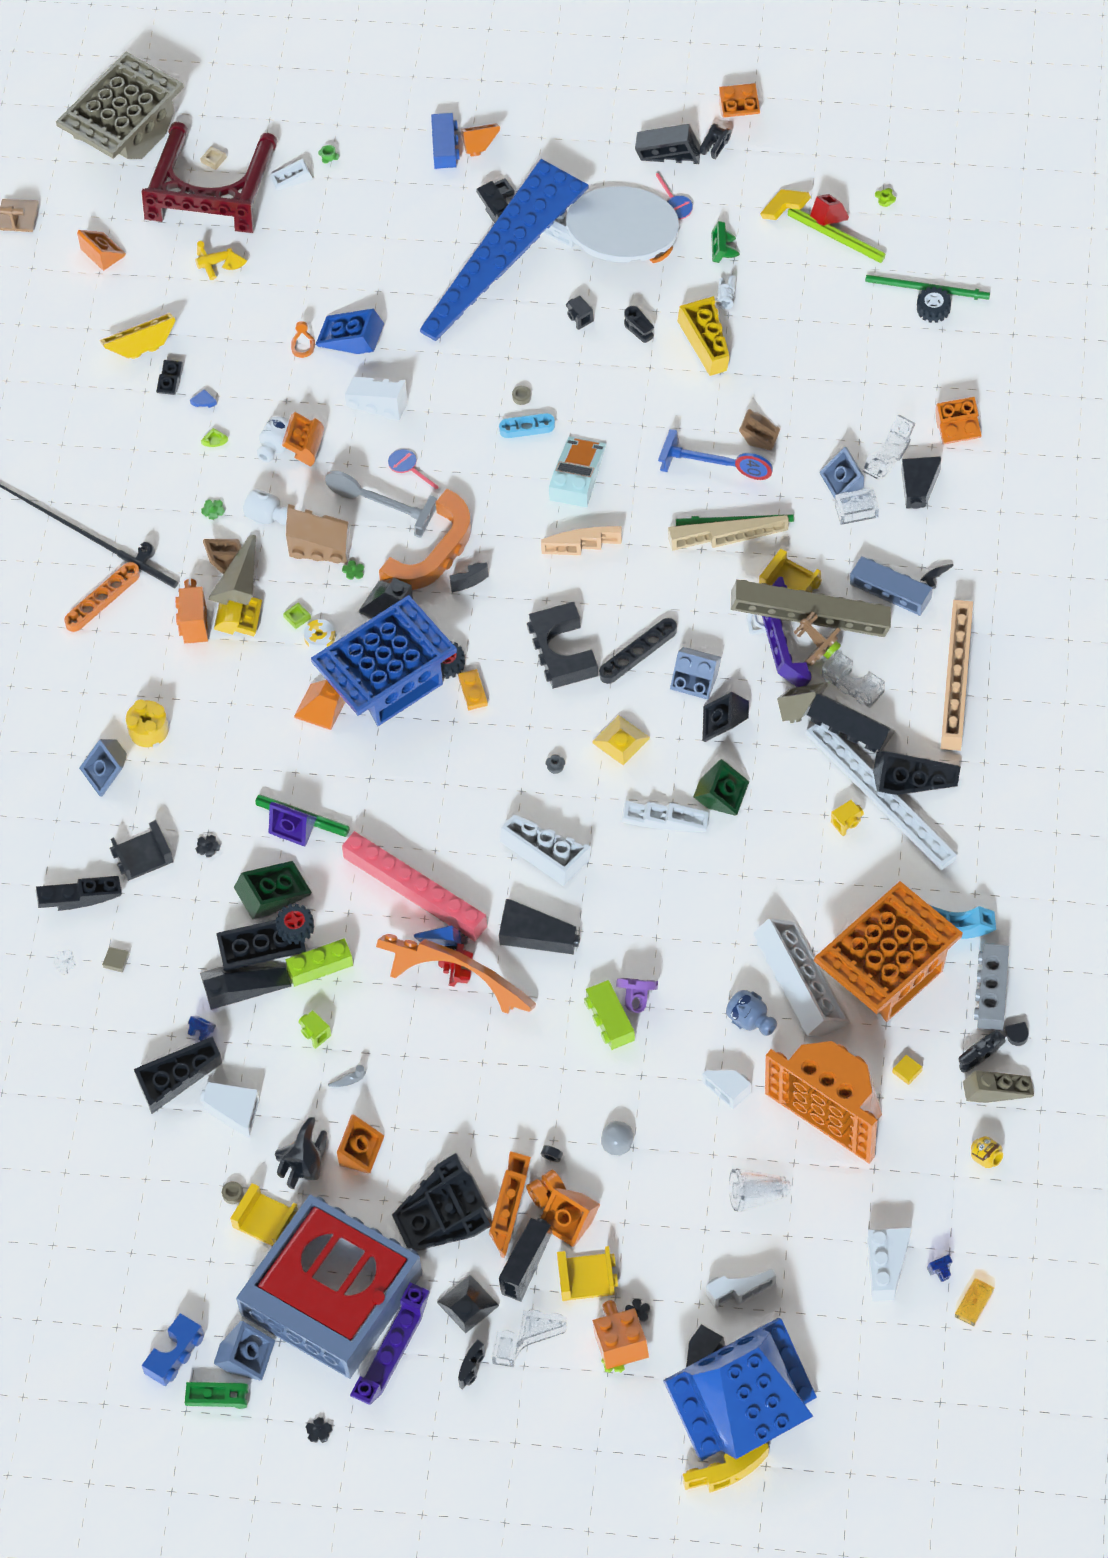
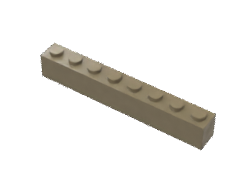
[730,579,891,637]

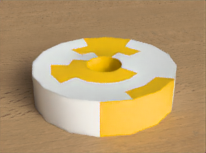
[303,619,336,650]

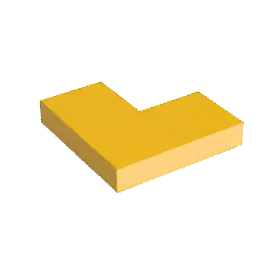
[760,189,811,220]

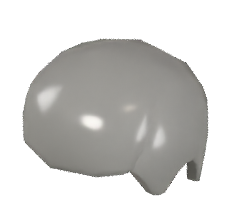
[601,1121,634,1156]

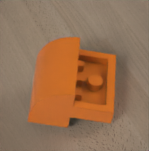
[935,397,982,445]
[282,412,324,467]

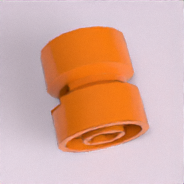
[526,1169,566,1209]

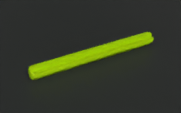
[787,208,886,263]

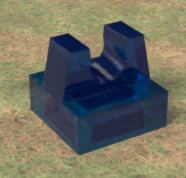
[187,1016,216,1041]
[927,1254,953,1283]

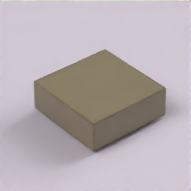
[102,947,130,972]

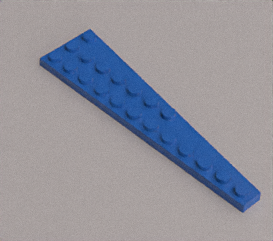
[420,159,589,341]

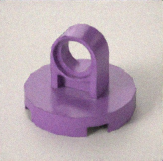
[616,978,658,1013]

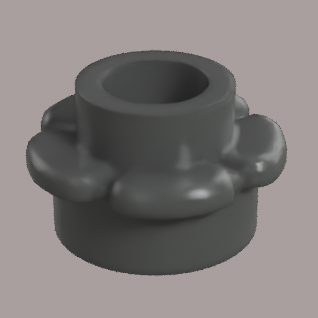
[545,754,565,774]

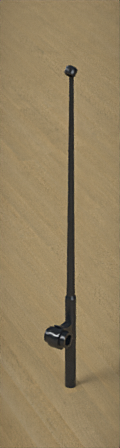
[0,484,178,589]

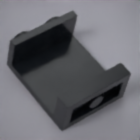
[109,820,174,881]

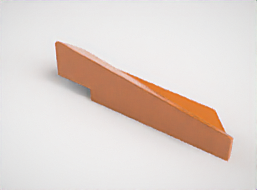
[489,1151,531,1258]

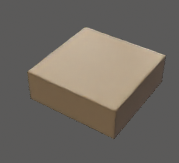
[200,146,227,170]

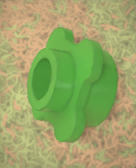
[318,145,339,164]

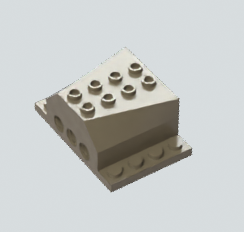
[56,51,184,159]

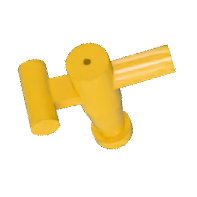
[195,241,233,280]

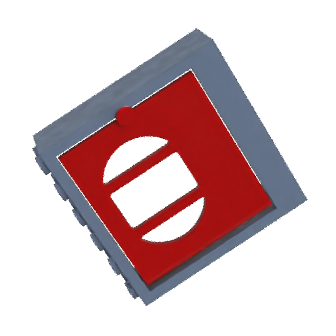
[236,1194,422,1379]

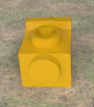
[831,800,864,836]

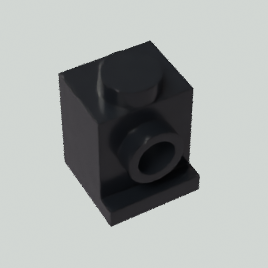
[566,295,594,330]

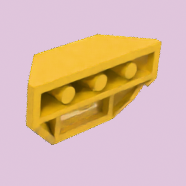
[99,313,176,359]

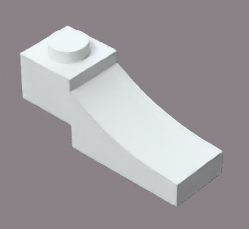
[706,1268,776,1308]

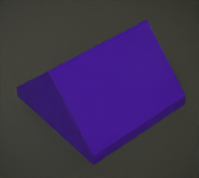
[268,802,317,847]

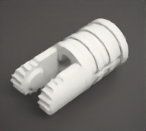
[716,275,736,310]

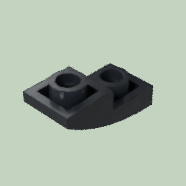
[156,360,184,395]
[449,562,489,593]
[458,1339,485,1390]

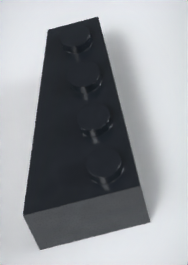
[134,1036,222,1114]

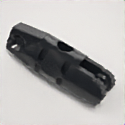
[958,1030,1006,1073]

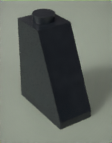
[901,456,941,509]

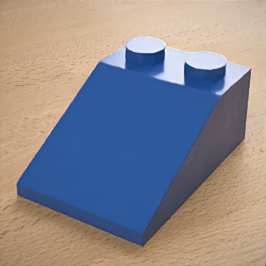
[316,308,385,354]

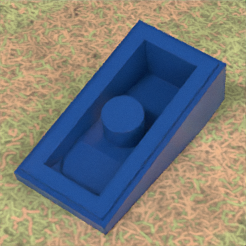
[414,925,461,946]

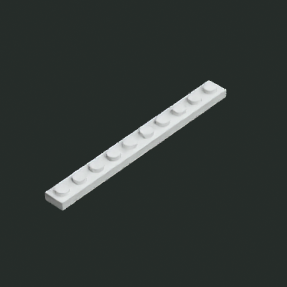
[806,723,957,870]

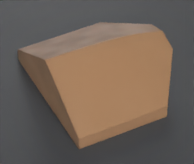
[739,409,781,451]
[203,539,241,574]

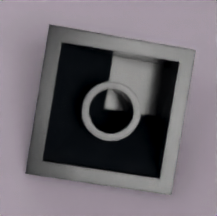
[359,578,413,618]
[702,692,749,742]
[437,1275,499,1334]

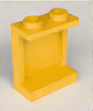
[759,548,822,593]

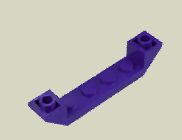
[762,577,812,687]
[350,1282,430,1405]

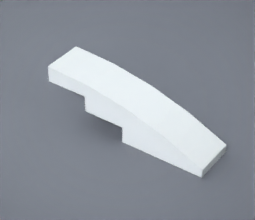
[621,801,709,832]

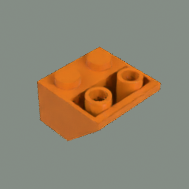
[719,83,760,118]

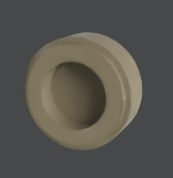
[512,386,531,405]
[221,1181,244,1204]

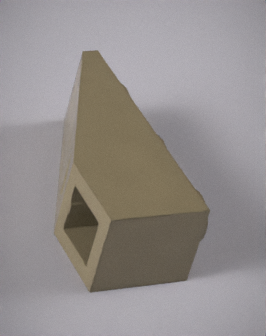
[963,1070,1034,1103]

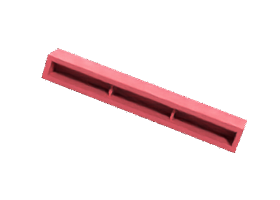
[342,831,487,942]

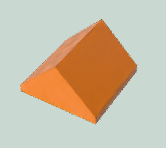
[77,230,126,271]
[337,1114,384,1173]

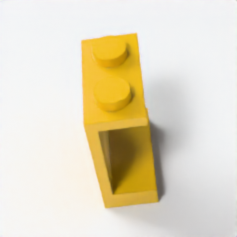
[230,1183,298,1246]
[557,1246,618,1301]

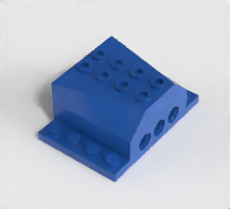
[311,595,457,727]
[663,1317,817,1461]

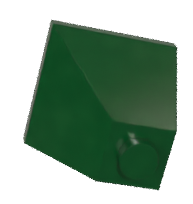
[693,759,750,816]

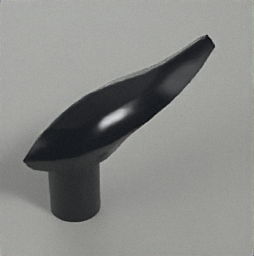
[921,564,954,589]

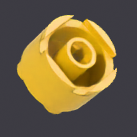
[125,699,169,747]

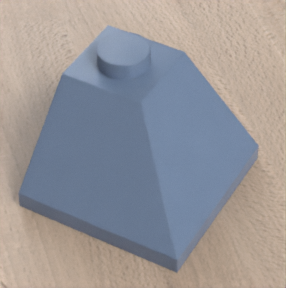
[79,739,127,797]
[213,1321,276,1381]

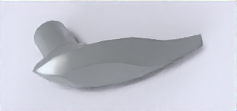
[328,1065,367,1087]

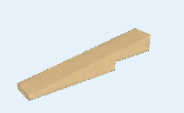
[668,515,788,551]

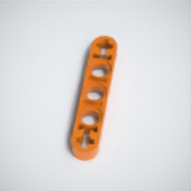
[64,562,140,632]

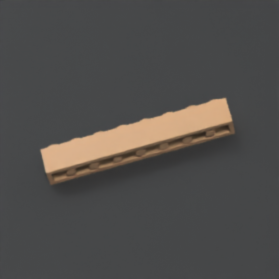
[941,600,973,751]

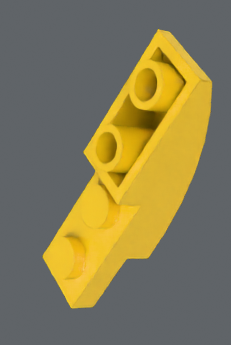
[683,1443,769,1493]

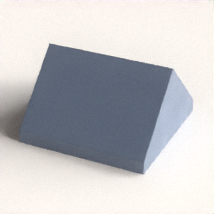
[819,447,864,502]

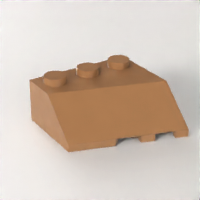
[286,504,351,563]

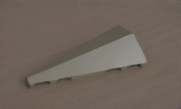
[208,535,256,605]

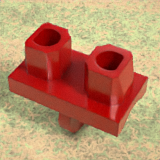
[438,943,473,987]

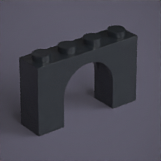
[526,602,599,689]

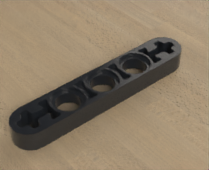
[599,618,677,684]

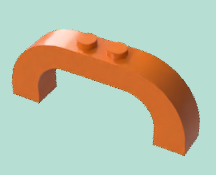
[379,489,471,590]

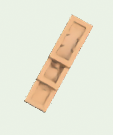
[541,526,622,555]

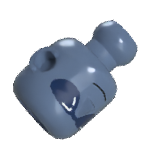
[726,990,778,1036]

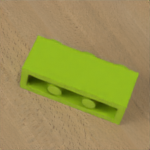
[285,938,353,987]
[584,980,635,1050]

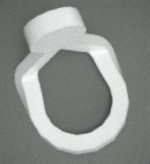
[747,613,767,635]

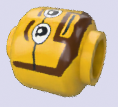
[971,1136,1003,1168]

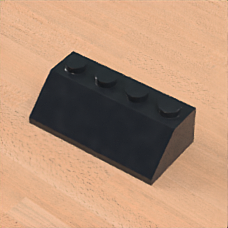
[807,693,895,753]
[216,920,307,971]

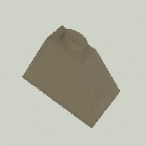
[777,682,828,723]

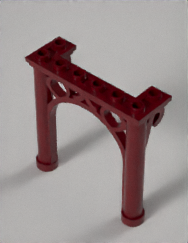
[141,122,278,233]

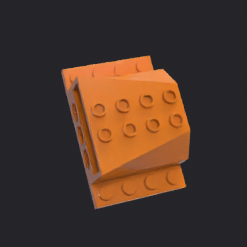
[814,881,963,1023]
[765,1041,882,1164]

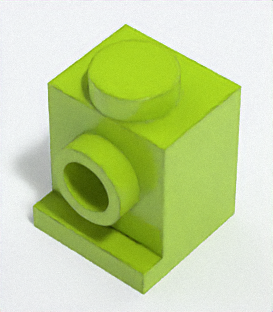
[298,1010,331,1049]

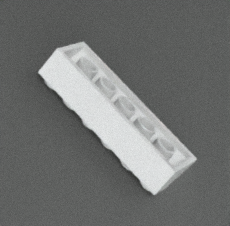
[753,918,850,1037]

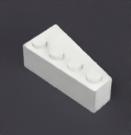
[500,815,591,886]

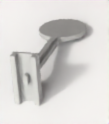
[325,471,437,538]

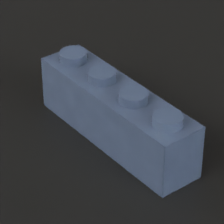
[850,556,932,616]

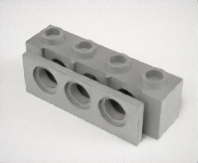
[974,944,1009,1031]

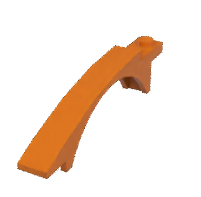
[376,934,536,1014]

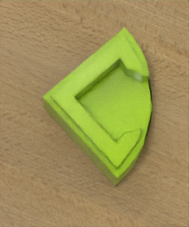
[201,428,229,447]

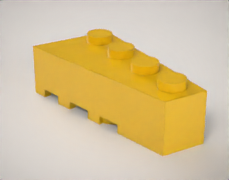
[677,296,729,376]

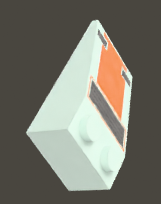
[549,436,606,508]

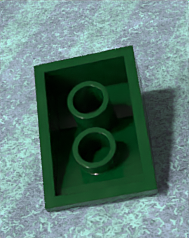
[233,861,312,920]

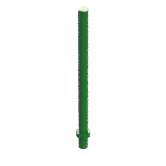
[865,274,990,300]

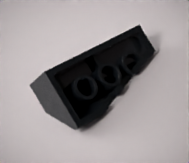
[873,751,961,795]
[200,967,291,1010]

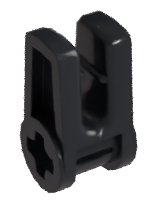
[700,123,732,160]
[624,306,654,343]

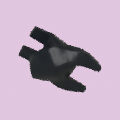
[274,1117,327,1189]

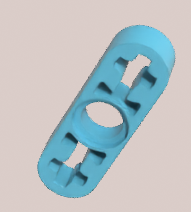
[499,413,555,438]

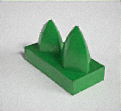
[711,221,740,263]

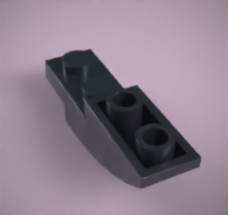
[476,181,508,223]
[35,876,122,911]

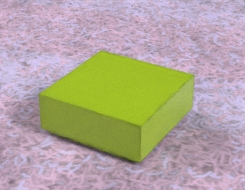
[283,602,311,629]

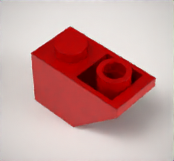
[810,194,849,226]

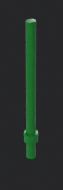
[676,514,794,526]

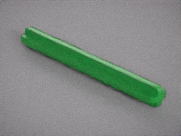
[255,794,350,837]

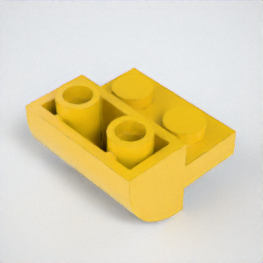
[214,597,262,637]

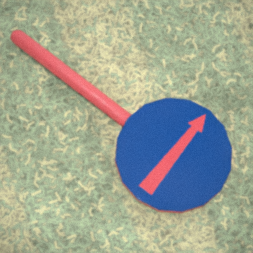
[656,173,693,220]
[388,449,439,489]

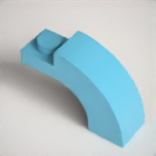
[930,905,996,939]

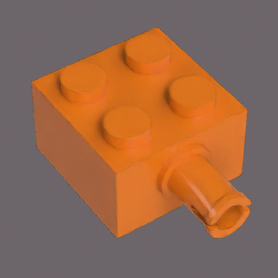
[175,579,208,644]
[592,1300,649,1369]

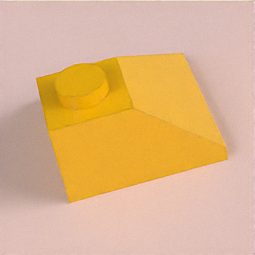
[592,715,650,765]

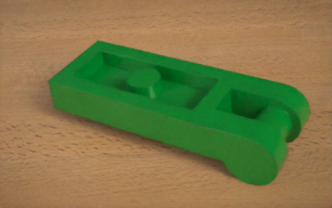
[184,1382,249,1409]

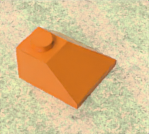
[461,123,500,157]
[294,680,345,730]
[541,1187,601,1247]

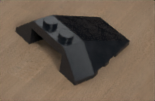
[392,1153,492,1251]

